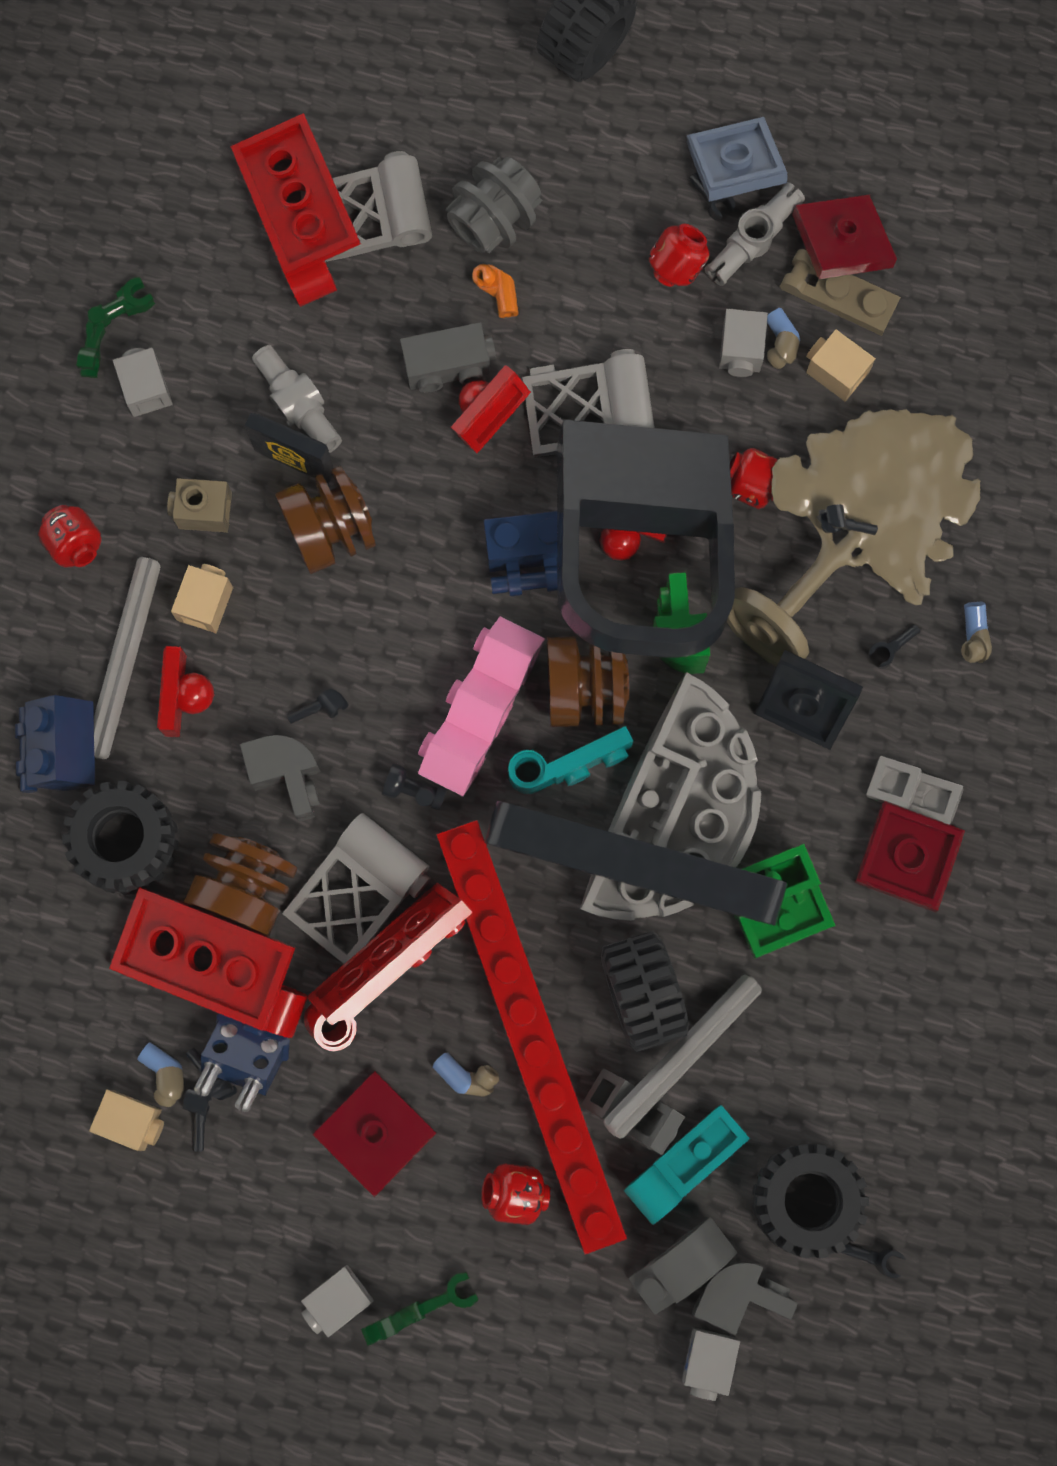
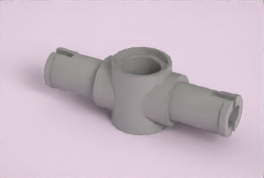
[704,182,805,286]
[252,345,342,453]

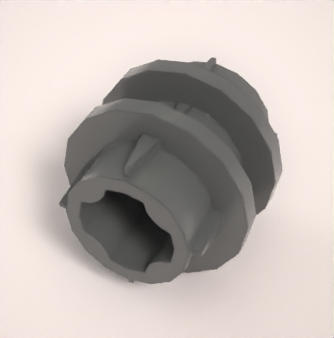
[445,157,543,253]

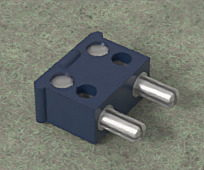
[194,1014,290,1112]

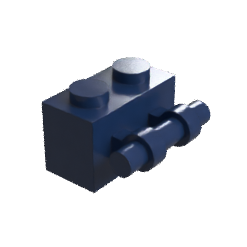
[484,511,557,596]
[15,695,95,793]

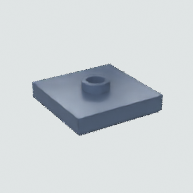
[687,117,787,202]

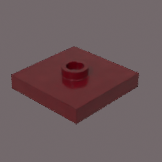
[792,194,897,279]
[854,801,965,912]
[313,1071,437,1197]

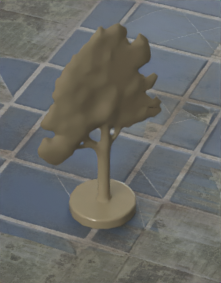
[727,409,981,667]

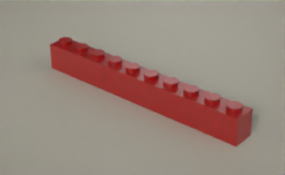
[436,820,627,1255]

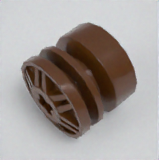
[274,465,376,574]
[547,636,629,727]
[184,833,298,936]

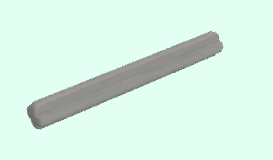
[94,557,161,759]
[603,975,762,1139]

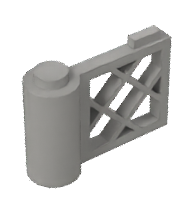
[300,151,432,262]
[522,349,655,457]
[282,813,431,964]

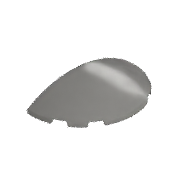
[580,672,761,921]

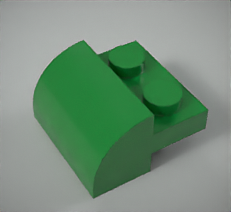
[653,573,710,674]
[734,844,836,959]

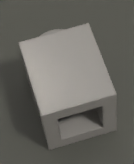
[719,309,768,377]
[113,348,173,417]
[301,1265,374,1338]
[682,1327,740,1401]

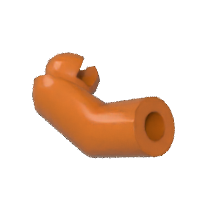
[472,264,519,318]

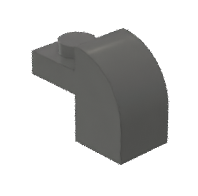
[240,735,321,822]
[580,1068,685,1155]
[628,1217,737,1315]
[691,1261,798,1335]

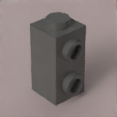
[400,322,496,393]

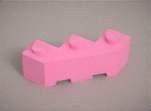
[418,616,545,796]

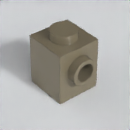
[167,478,232,533]

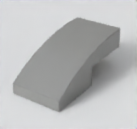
[866,756,964,825]

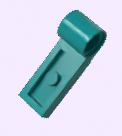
[508,726,633,794]
[623,1105,750,1225]

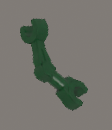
[76,277,155,378]
[361,1272,479,1346]

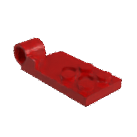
[230,113,361,307]
[304,883,472,1051]
[109,887,308,1038]

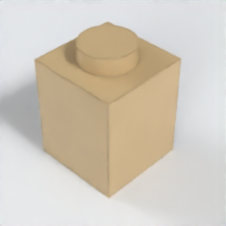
[806,329,876,402]
[171,564,233,633]
[89,1090,164,1151]

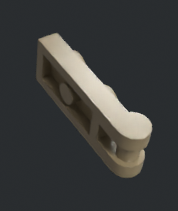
[780,249,901,336]

